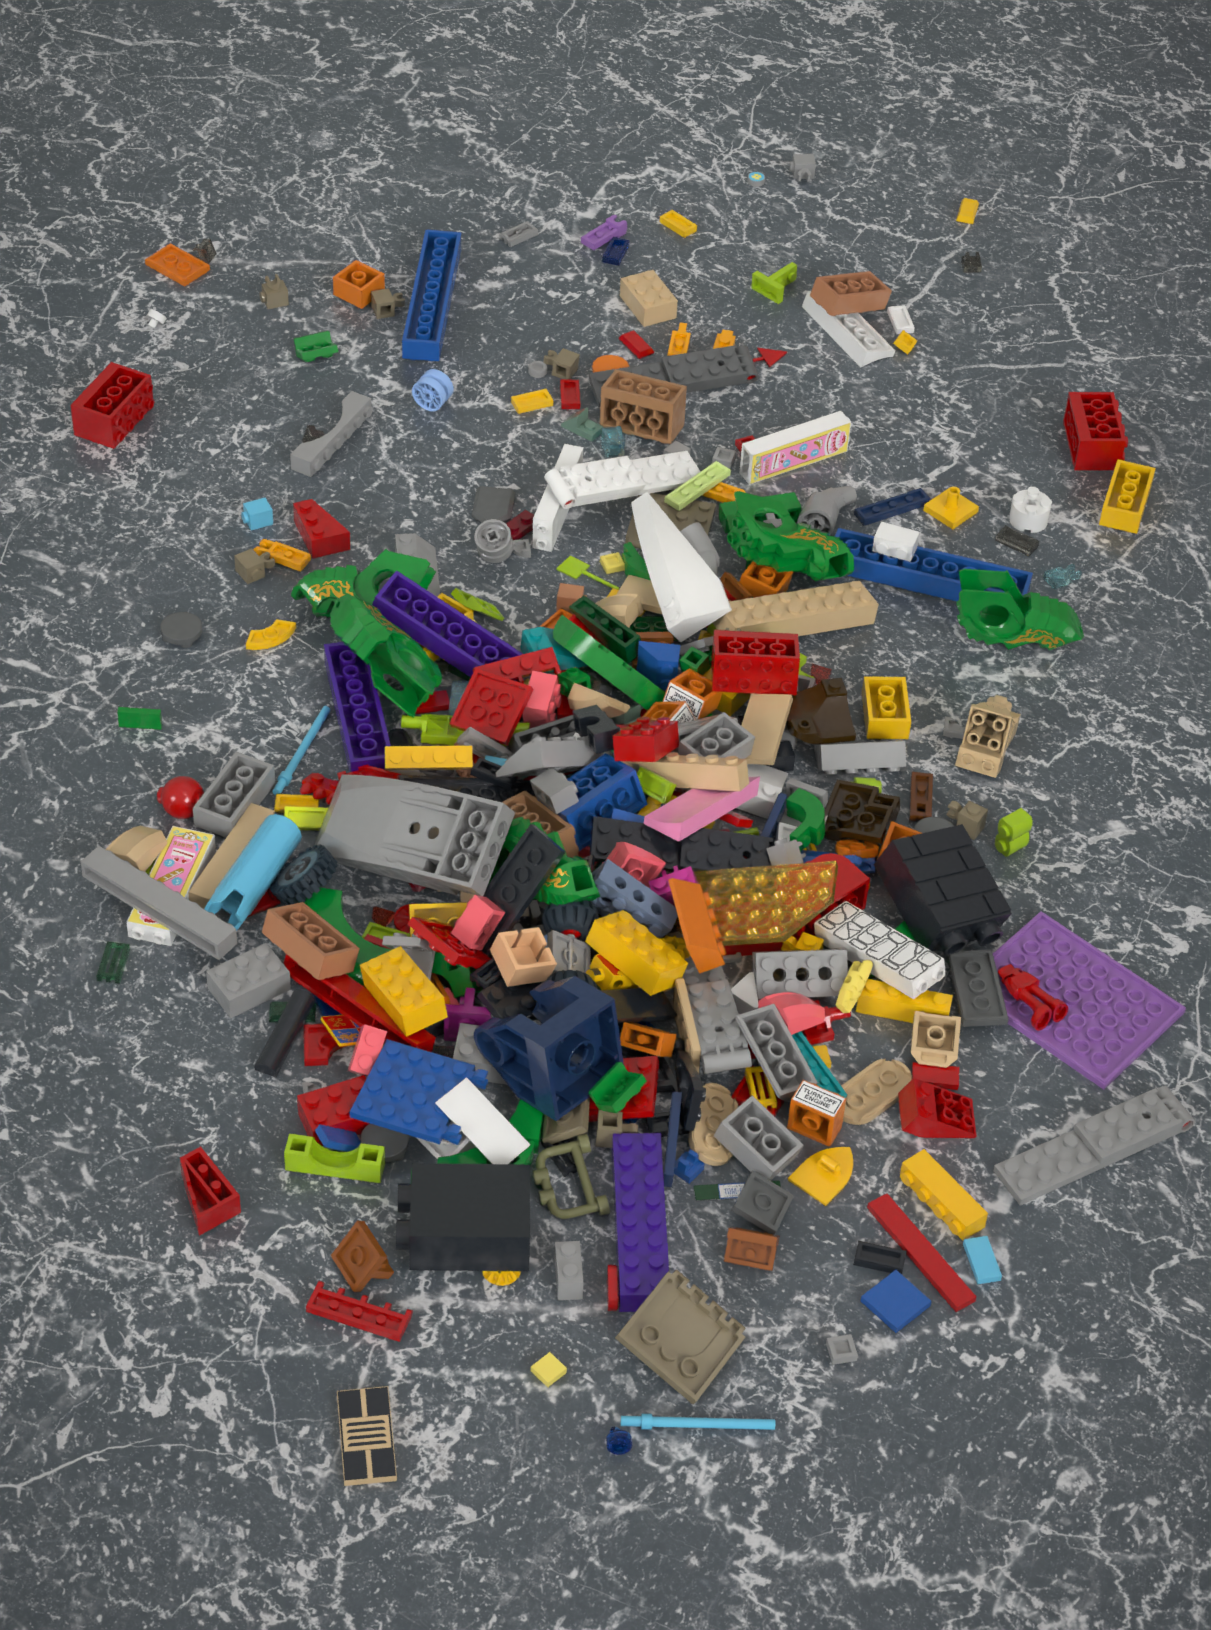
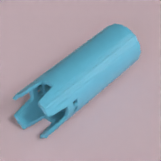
[204,814,302,931]

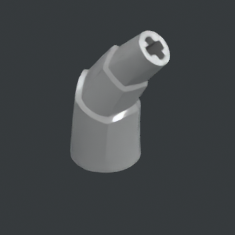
[797,486,857,535]
[680,522,720,577]

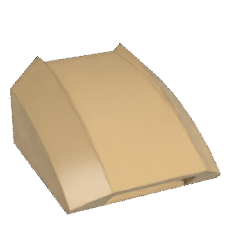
[595,593,643,628]
[568,683,630,718]
[105,826,167,871]
[911,1011,961,1068]

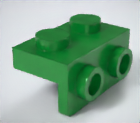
[294,330,338,362]
[588,1062,647,1113]

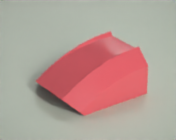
[602,842,666,888]
[758,992,825,1035]

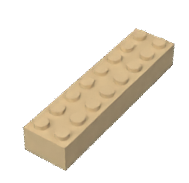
[713,581,879,636]

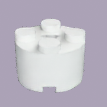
[1010,487,1052,533]

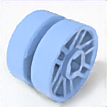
[412,369,454,411]

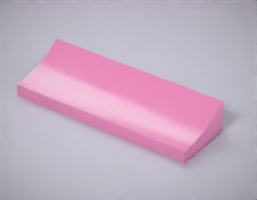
[644,776,760,841]

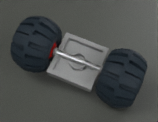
[542,900,599,988]

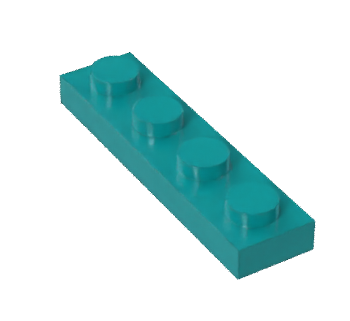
[792,1031,847,1098]

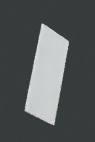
[435,1077,530,1164]

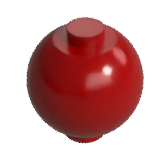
[157,776,204,819]

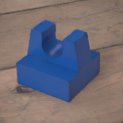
[674,1149,705,1184]

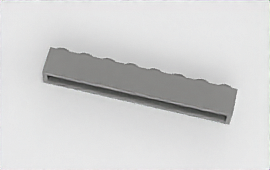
[81,846,237,960]

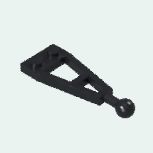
[672,1037,706,1131]
[646,1053,689,1137]

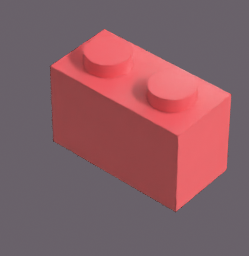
[451,895,505,950]
[348,1024,387,1077]

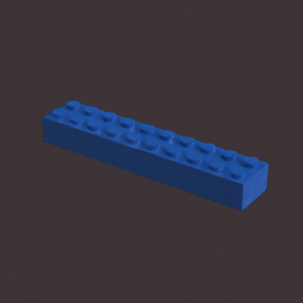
[402,230,461,361]
[835,528,1033,601]

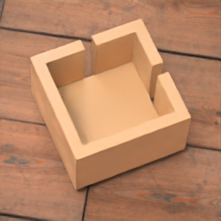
[490,927,557,987]

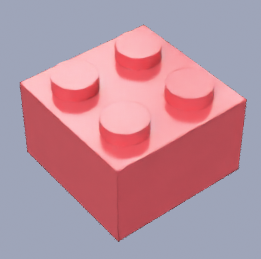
[523,671,561,729]

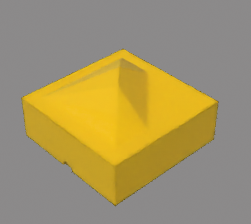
[893,330,917,355]

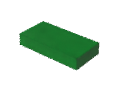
[117,707,162,730]

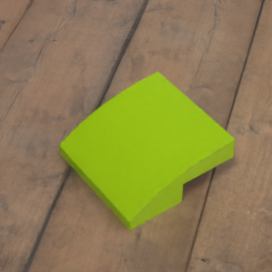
[451,588,505,621]

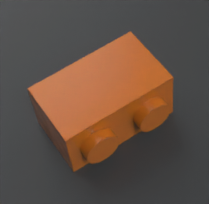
[620,1022,677,1057]

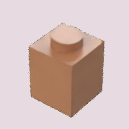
[556,583,587,614]

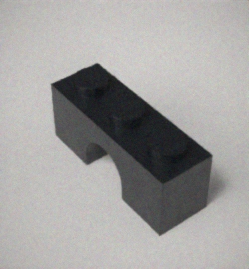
[572,705,620,754]

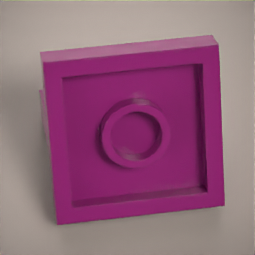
[444,987,491,1042]

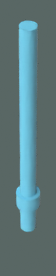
[272,706,331,795]
[620,1414,775,1430]

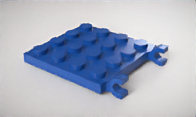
[350,1039,488,1145]

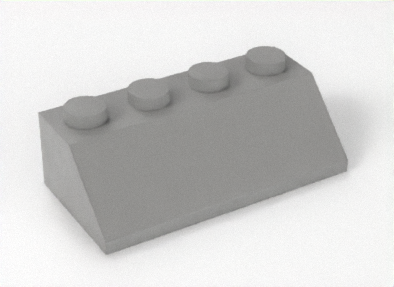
[395,533,440,597]
[814,741,906,774]
[735,1004,818,1102]

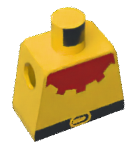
[586,954,638,990]

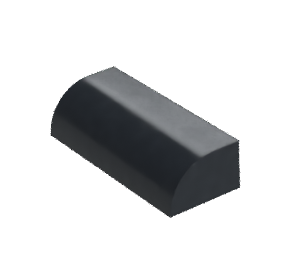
[600,988,677,1024]

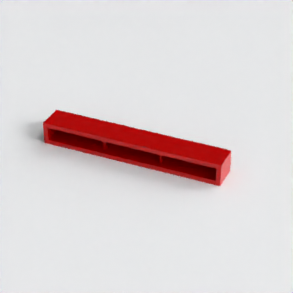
[284,954,436,1052]

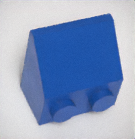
[637,641,681,691]

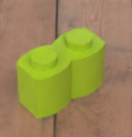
[995,808,1032,857]

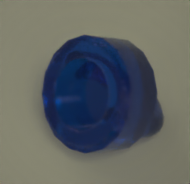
[606,1426,632,1455]

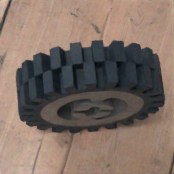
[270,844,338,906]

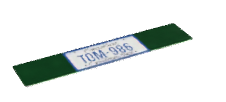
[694,1180,781,1200]

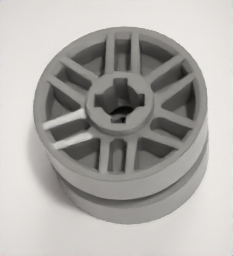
[474,519,513,563]

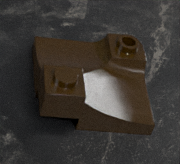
[786,678,856,744]
[824,779,900,844]

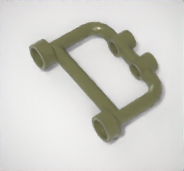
[532,1133,610,1219]

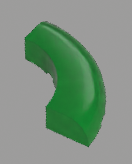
[553,615,665,711]
[299,888,392,988]

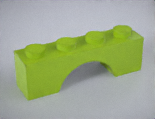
[284,1134,385,1183]

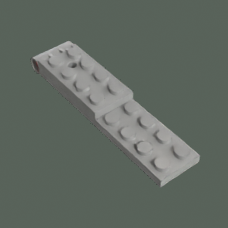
[666,931,752,1074]
[993,1086,1195,1206]

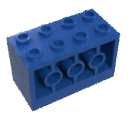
[537,753,648,851]

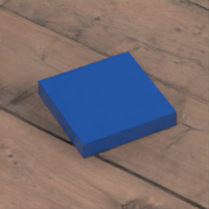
[861,1270,931,1333]

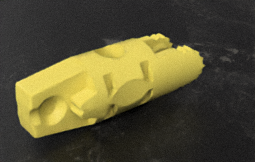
[836,960,873,1013]

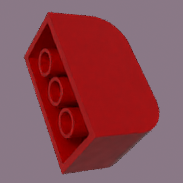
[775,853,870,941]

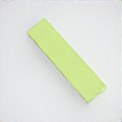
[664,461,731,511]

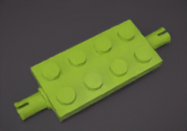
[401,714,530,747]

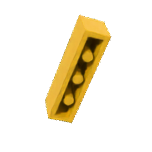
[385,746,473,770]
[856,979,953,1023]
[900,1149,988,1241]

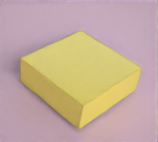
[600,552,625,574]
[531,1352,567,1387]

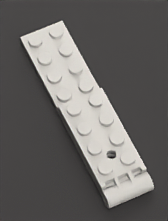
[544,451,701,509]

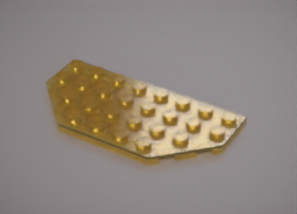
[667,861,838,946]

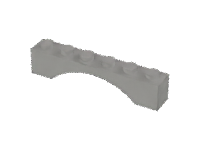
[290,391,373,477]

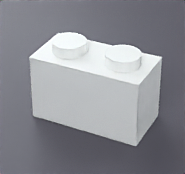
[872,522,920,562]

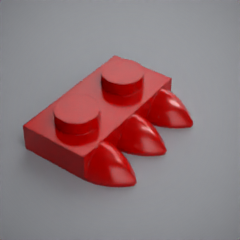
[300,773,339,804]

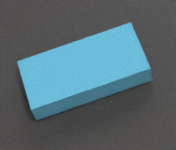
[963,1236,1002,1285]

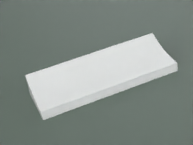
[802,291,895,367]

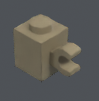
[259,274,289,309]
[371,288,405,319]
[544,348,580,379]
[234,548,275,584]
[946,801,988,840]
[595,1110,638,1148]

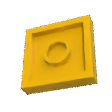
[923,487,979,530]

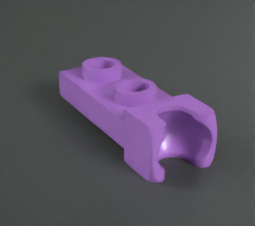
[581,215,627,250]

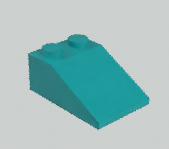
[520,627,588,673]

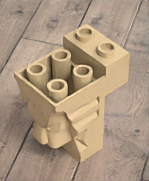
[955,695,1021,778]

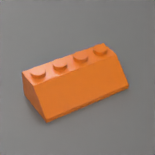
[668,878,726,974]

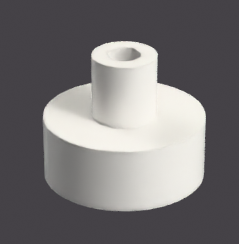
[147,309,167,328]

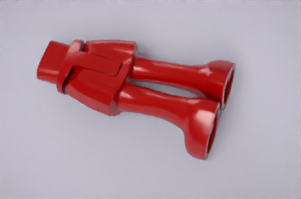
[998,964,1069,1031]

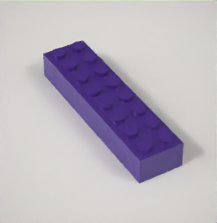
[372,570,527,681]
[324,642,391,772]
[612,1133,669,1312]

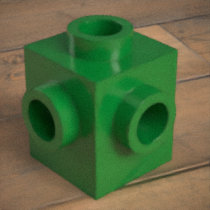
[558,668,591,697]

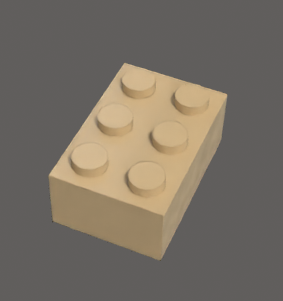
[620,270,678,327]

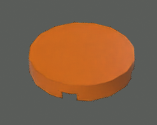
[592,355,629,373]
[835,839,879,858]

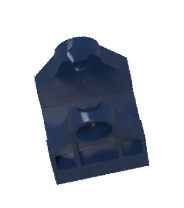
[474,976,624,1121]

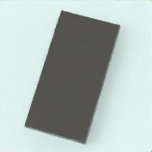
[947,949,1009,1027]

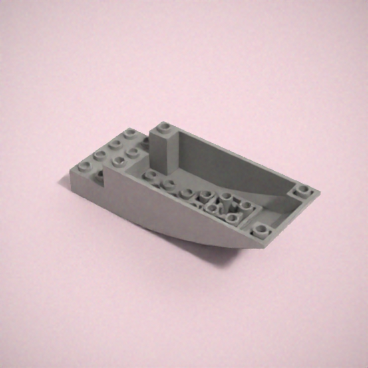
[314,775,515,896]

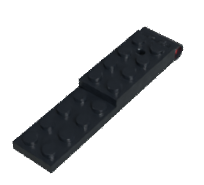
[590,816,785,887]

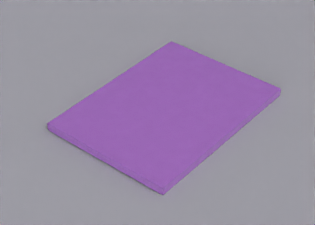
[993,911,1186,1090]

